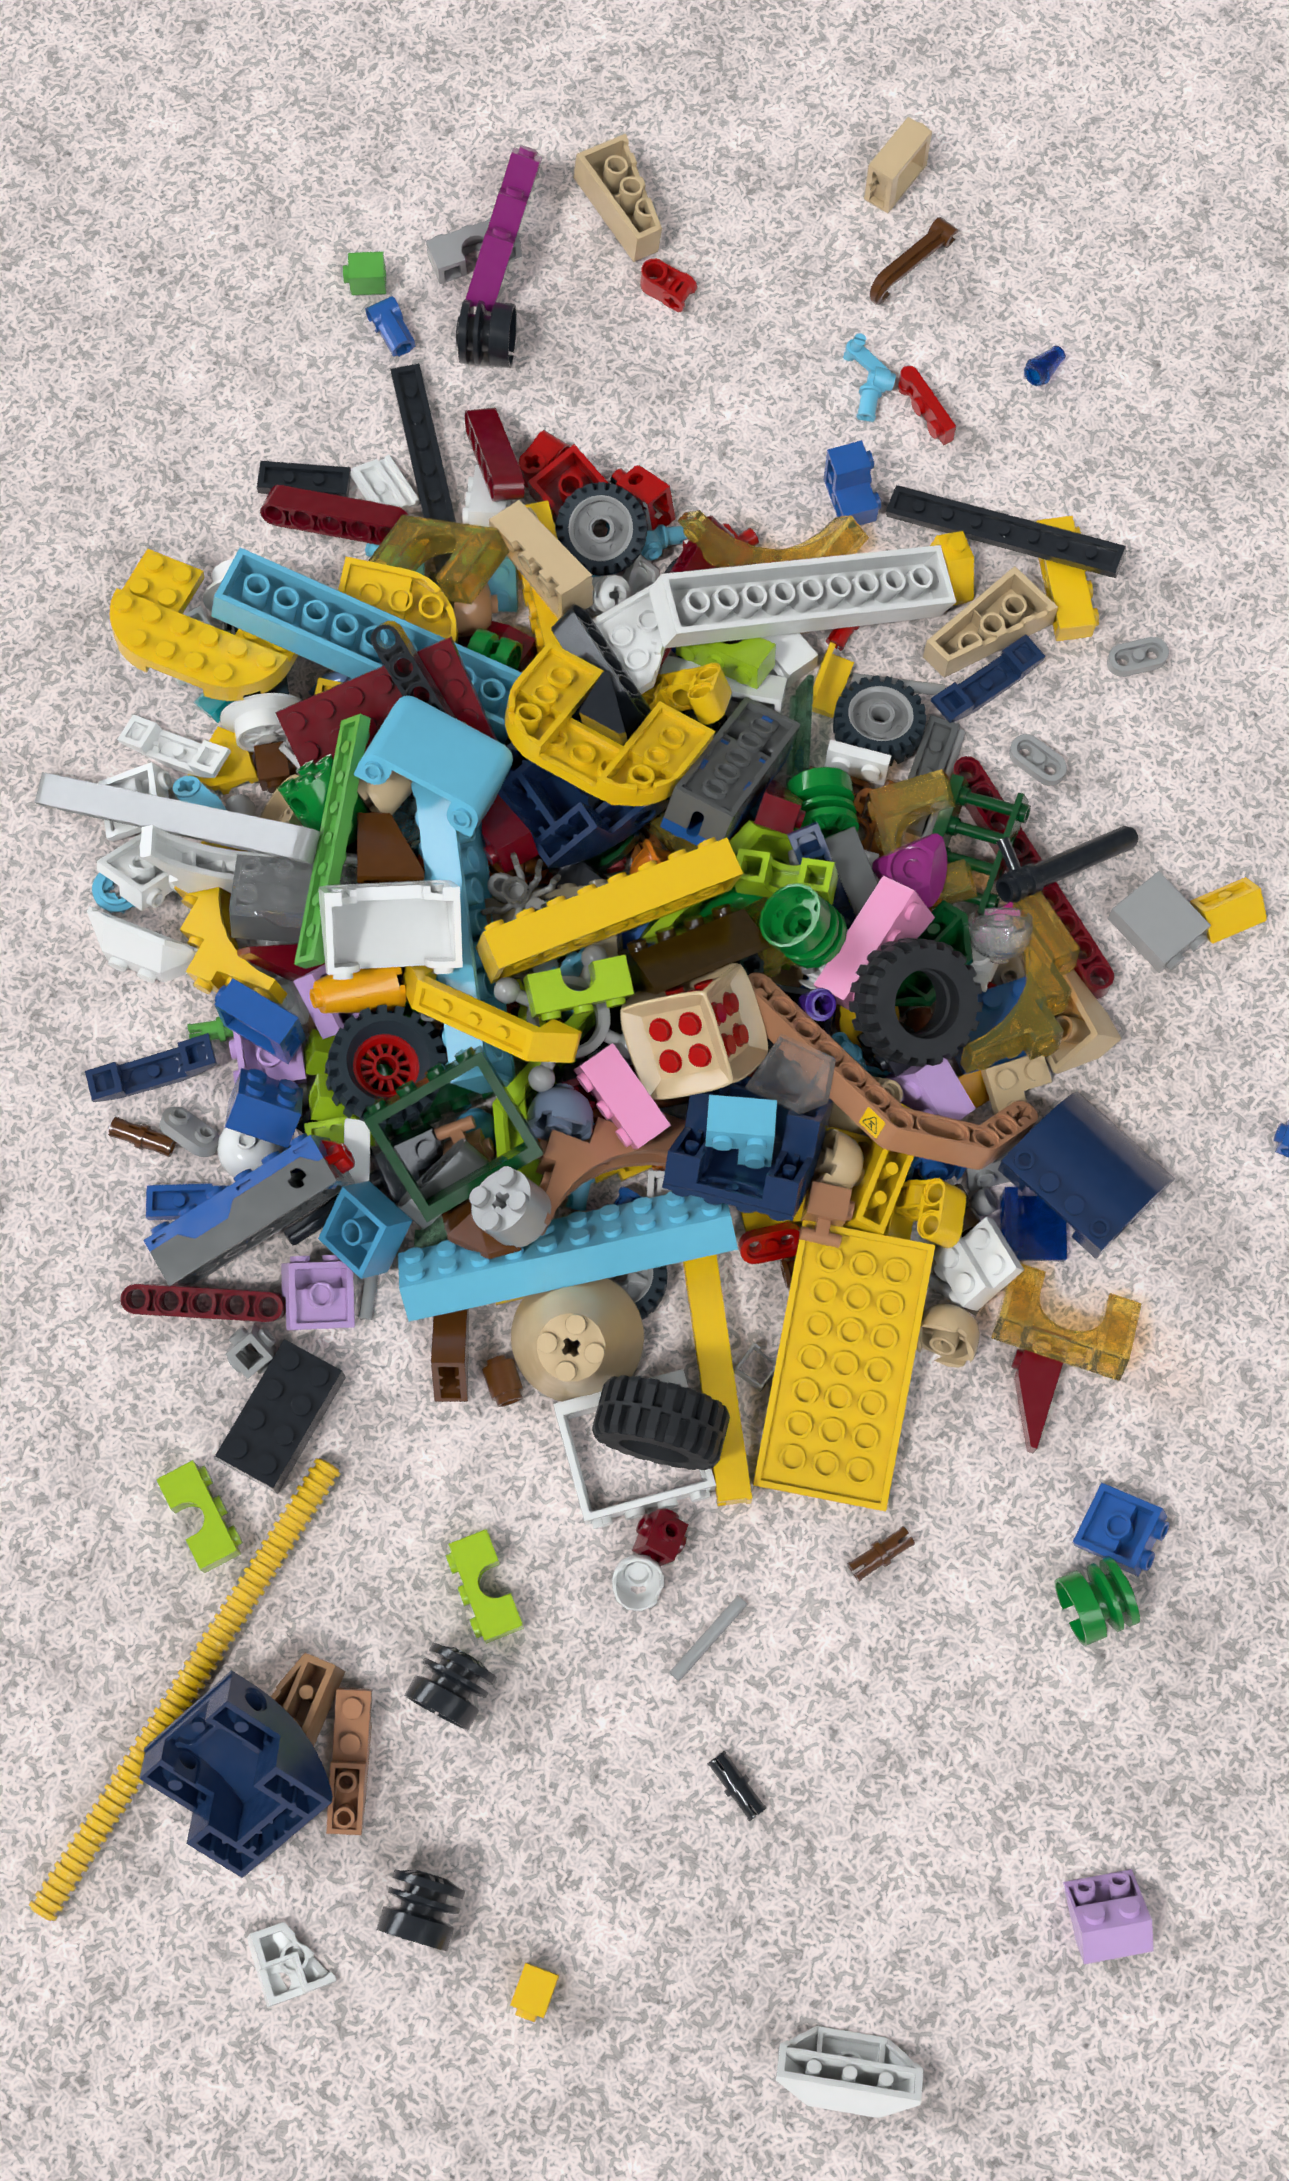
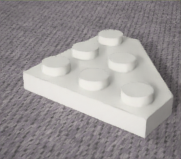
[592,584,665,694]

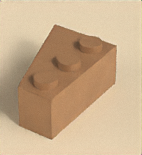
[271,1653,346,1746]

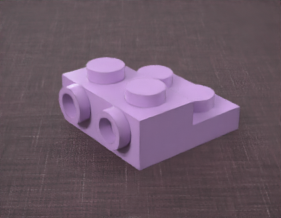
[229,1032,307,1084]
[281,1255,355,1330]

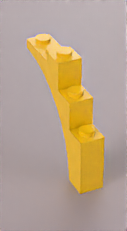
[174,841,287,1004]

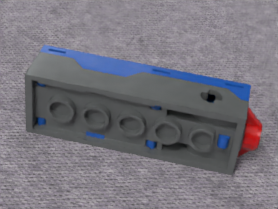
[660,696,801,846]
[143,1133,355,1286]

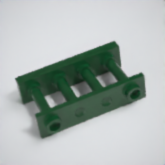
[932,774,1031,920]

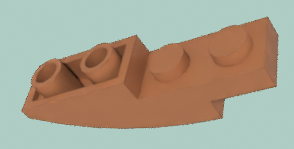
[326,1687,373,1835]

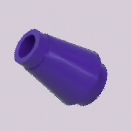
[798,988,836,1021]

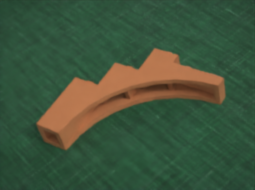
[536,1112,686,1236]

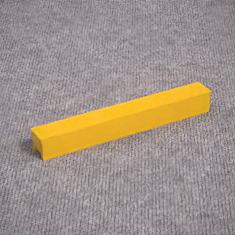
[683,1254,752,1506]

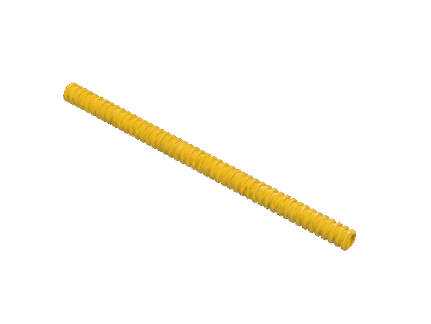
[29,1458,341,1921]

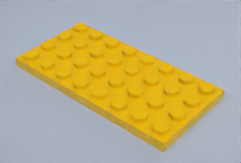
[753,1220,935,1512]

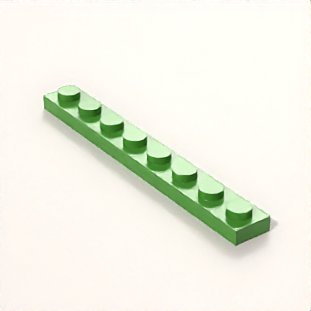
[294,714,371,968]

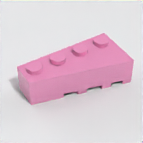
[814,876,935,1013]

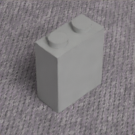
[1108,871,1211,973]

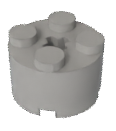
[469,1166,551,1247]

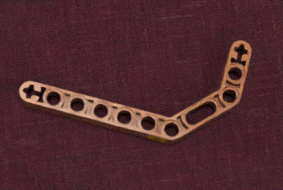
[748,973,1038,1170]

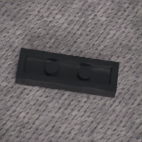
[257,461,351,497]

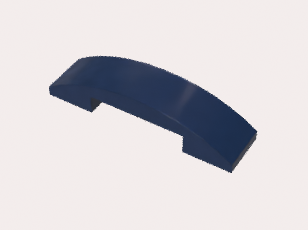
[930,634,1046,723]
[787,822,856,930]
[85,1033,217,1102]

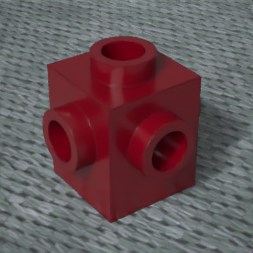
[632,1509,689,1566]

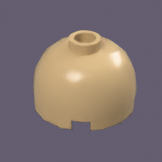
[810,1128,865,1189]
[916,1304,980,1368]

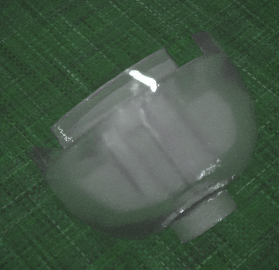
[968,907,1033,964]

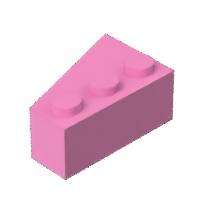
[573,1043,671,1150]

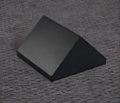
[579,671,628,746]

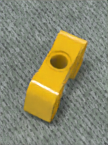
[641,663,732,724]
[883,1178,966,1248]

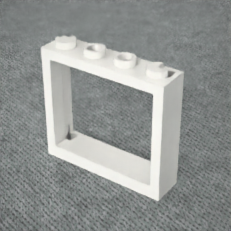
[553,1369,716,1529]

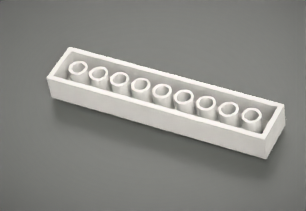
[649,545,956,648]

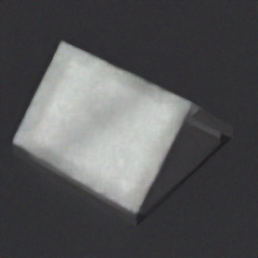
[746,1034,836,1115]

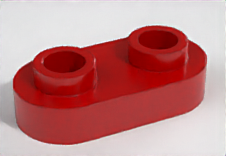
[738,1222,801,1264]

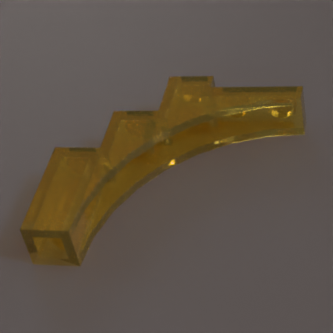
[678,510,869,568]
[960,892,1080,1073]

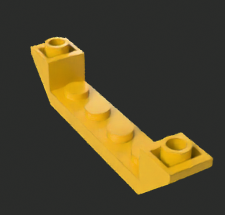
[401,965,582,1063]

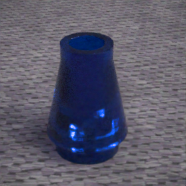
[1024,345,1066,386]

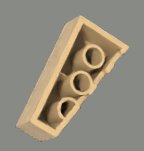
[573,133,662,262]
[923,566,1058,678]

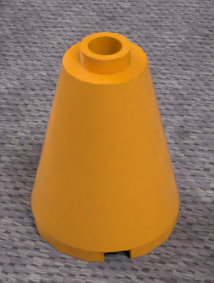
[309,967,406,1014]

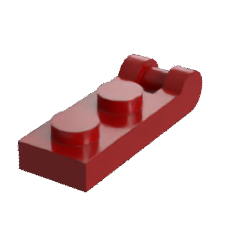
[898,366,956,446]

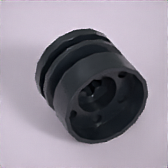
[456,299,517,368]
[404,1643,497,1731]
[376,1869,466,1951]

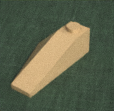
[1022,934,1122,1074]

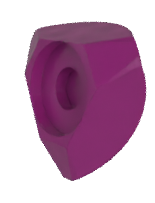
[872,833,947,908]

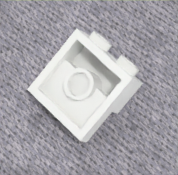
[98,762,173,842]
[97,833,177,911]
[933,1217,1024,1311]

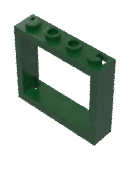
[363,1045,544,1222]

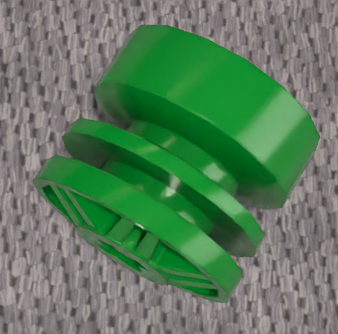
[787,767,859,838]
[759,883,847,969]
[1054,1556,1140,1647]

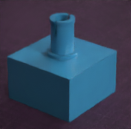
[318,1181,413,1279]

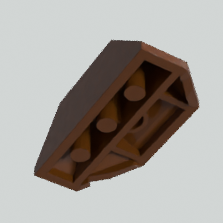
[441,1198,522,1259]

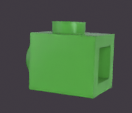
[343,252,386,295]

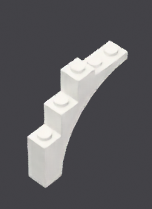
[140,825,316,894]

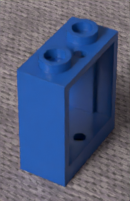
[214,978,306,1064]

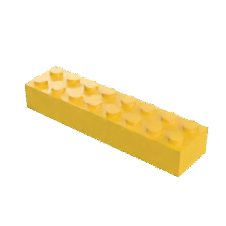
[476,837,743,984]

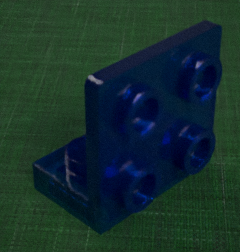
[1000,1187,1067,1262]

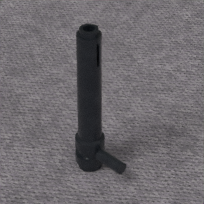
[996,826,1138,903]

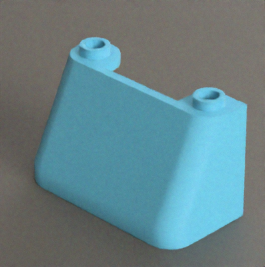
[354,696,513,838]

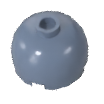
[526,1083,593,1141]

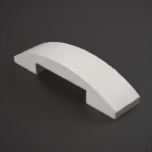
[117,715,231,778]

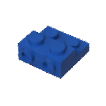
[1072,1482,1169,1577]

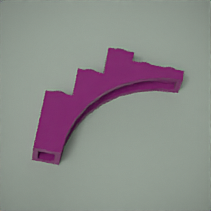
[465,145,542,312]

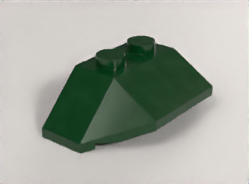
[895,900,973,1006]

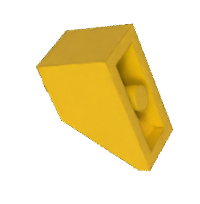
[930,531,974,606]

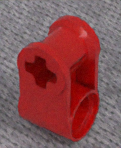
[640,258,698,312]
[519,430,570,488]

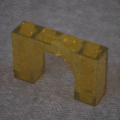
[368,515,510,605]
[867,769,978,910]
[991,1263,1142,1381]

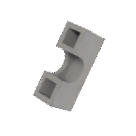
[426,218,522,284]

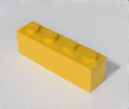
[1036,515,1099,642]
[842,1103,914,1235]

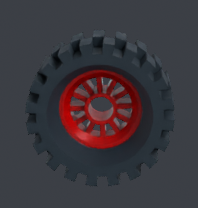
[325,1005,447,1130]

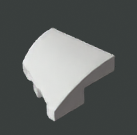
[247,1922,336,2008]

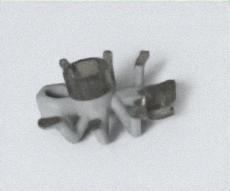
[480,852,561,923]

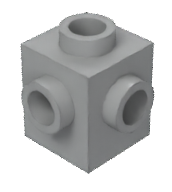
[225,1323,277,1379]

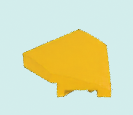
[187,727,259,795]

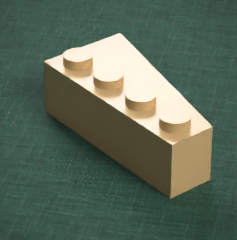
[489,500,594,620]

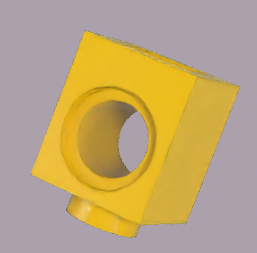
[510,1963,560,2022]

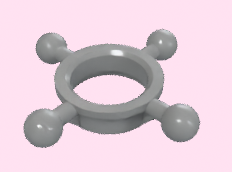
[494,945,631,1092]

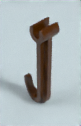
[870,217,959,305]

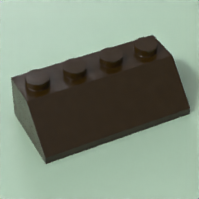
[617,904,770,994]

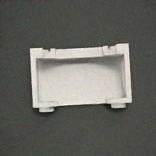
[319,880,463,980]

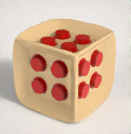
[620,963,768,1100]

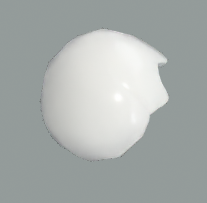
[612,1554,664,1611]

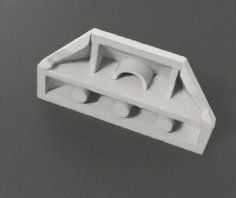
[87,906,199,983]
[776,2026,923,2118]

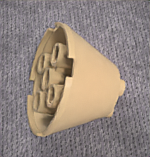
[511,1278,644,1402]

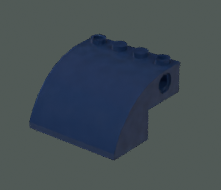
[498,703,671,869]
[662,1076,834,1221]
[998,1091,1175,1259]
[139,1670,333,1878]

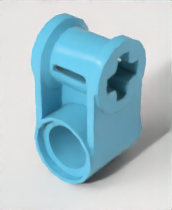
[173,776,226,810]

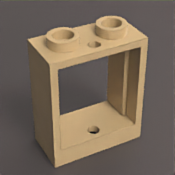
[864,117,932,214]

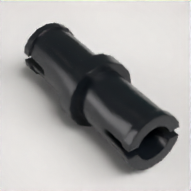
[707,1750,767,1821]

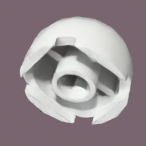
[217,1128,283,1177]

